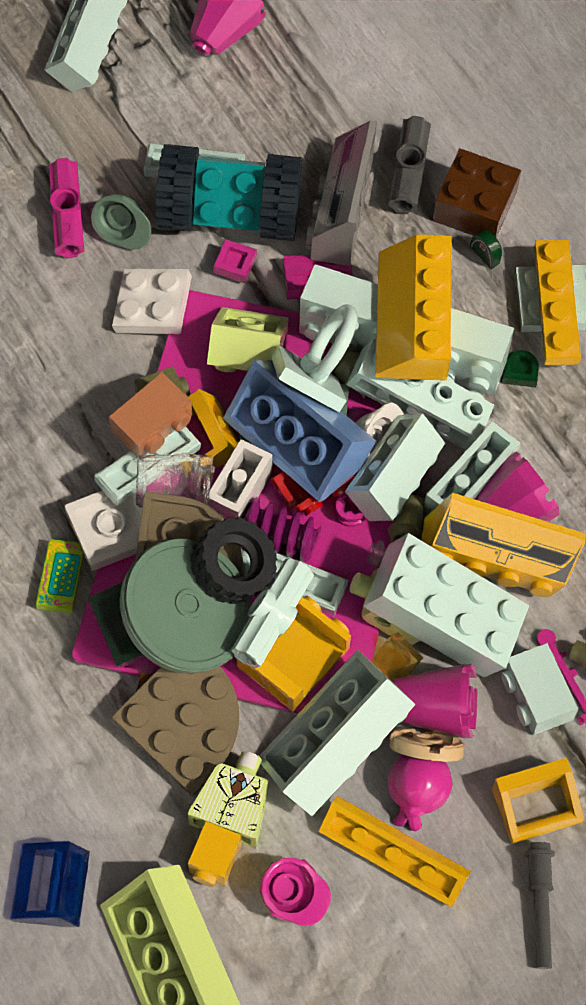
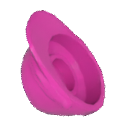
[260,857,331,926]

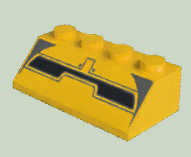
[421,493,586,597]

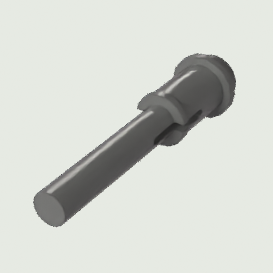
[524,842,555,969]

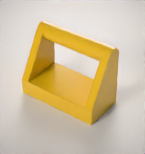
[179,389,239,479]
[492,757,584,844]

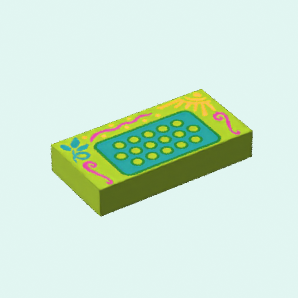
[36,539,84,614]

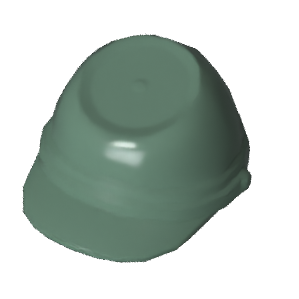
[91,194,151,250]

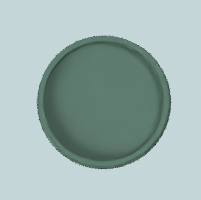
[120,539,251,674]

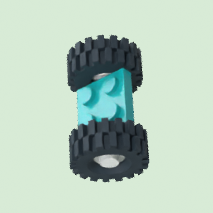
[155,144,302,241]

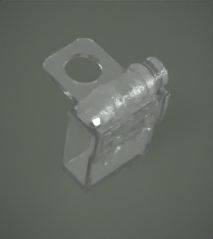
[136,453,215,508]

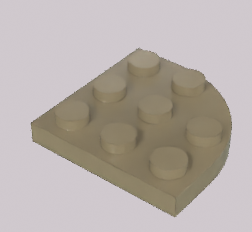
[135,491,245,577]
[112,666,239,797]

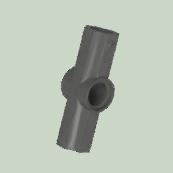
[389,116,431,214]

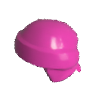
[388,755,453,832]

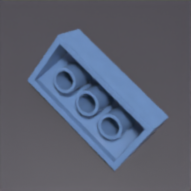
[223,360,376,501]

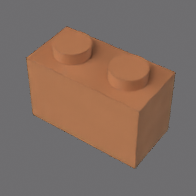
[109,372,192,460]

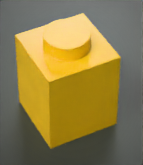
[188,821,242,887]

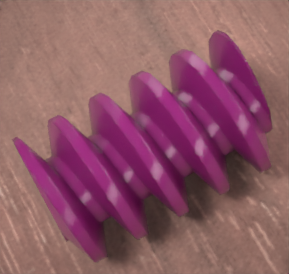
[245,497,321,563]

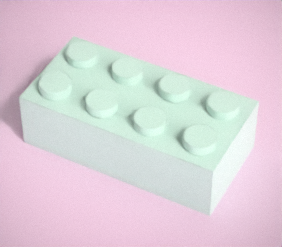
[363,533,529,677]

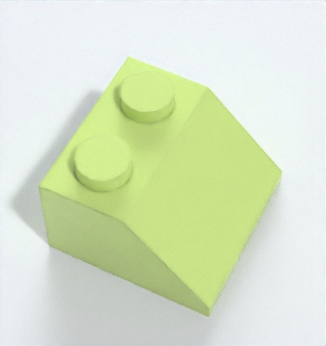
[207,307,289,372]

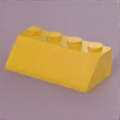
[375,234,452,381]

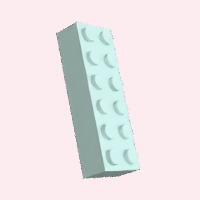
[299,264,514,396]

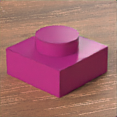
[213,239,257,283]

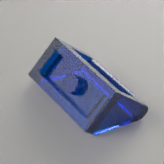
[10,841,90,927]

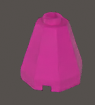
[190,0,266,56]
[475,451,560,522]

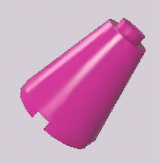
[391,664,478,739]

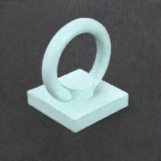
[271,304,358,412]

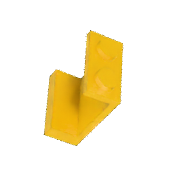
[237,596,351,712]

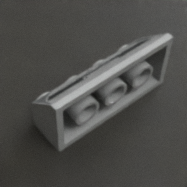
[306,120,377,266]

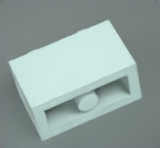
[501,643,578,735]

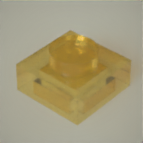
[372,632,424,680]

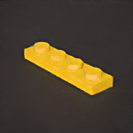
[534,240,581,365]
[318,796,471,908]

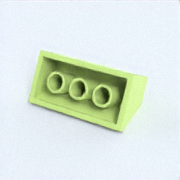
[100,865,240,1005]

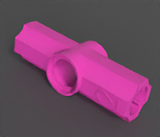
[49,158,85,258]

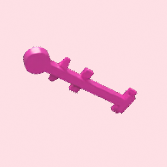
[536,629,586,726]

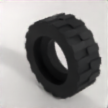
[191,517,277,604]

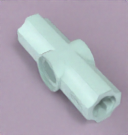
[230,557,314,668]

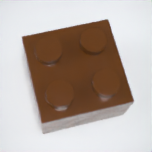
[433,148,522,238]

